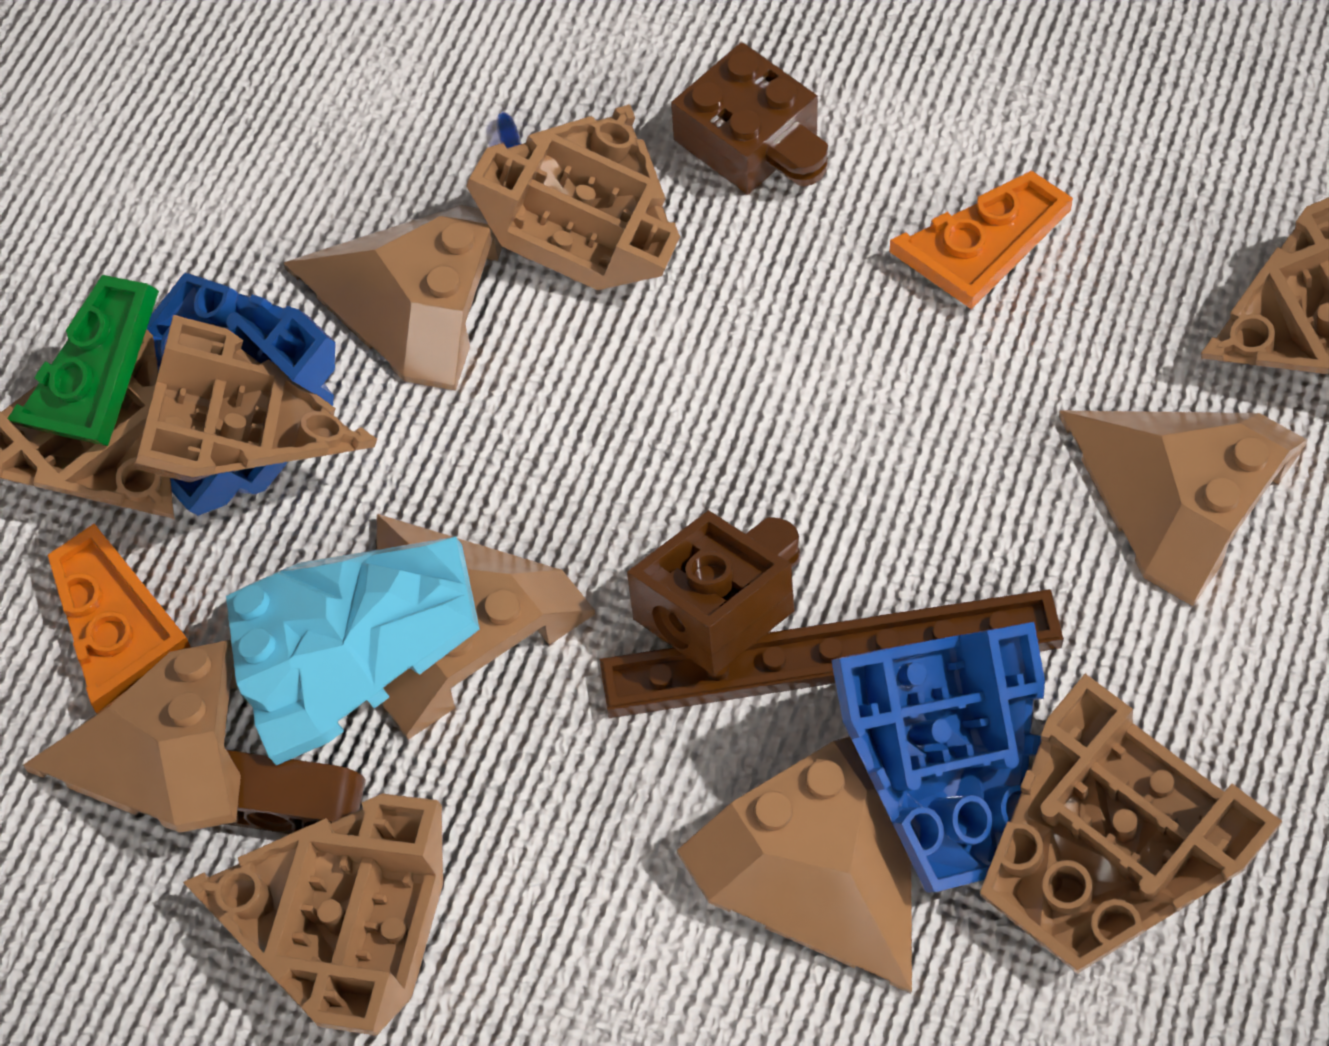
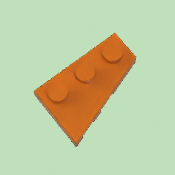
[889,170,1073,309]
[48,523,191,713]

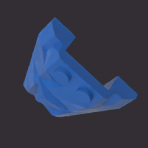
[147,272,336,516]
[831,622,1045,892]

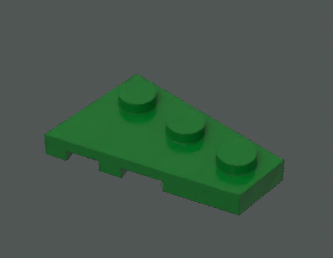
[7,275,159,447]

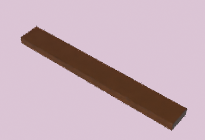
[600,589,1064,719]

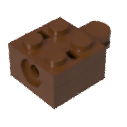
[671,41,828,195]
[627,510,801,675]

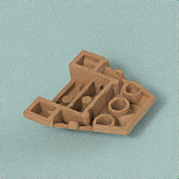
[980,673,1282,974]

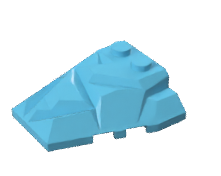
[226,537,480,765]

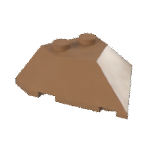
[466,104,680,290]
[1201,197,1329,374]
[283,205,502,391]
[134,315,378,482]
[0,329,175,519]
[1059,410,1308,606]
[376,514,595,740]
[23,639,241,833]
[677,736,912,994]
[183,793,443,1036]

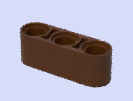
[224,750,366,834]

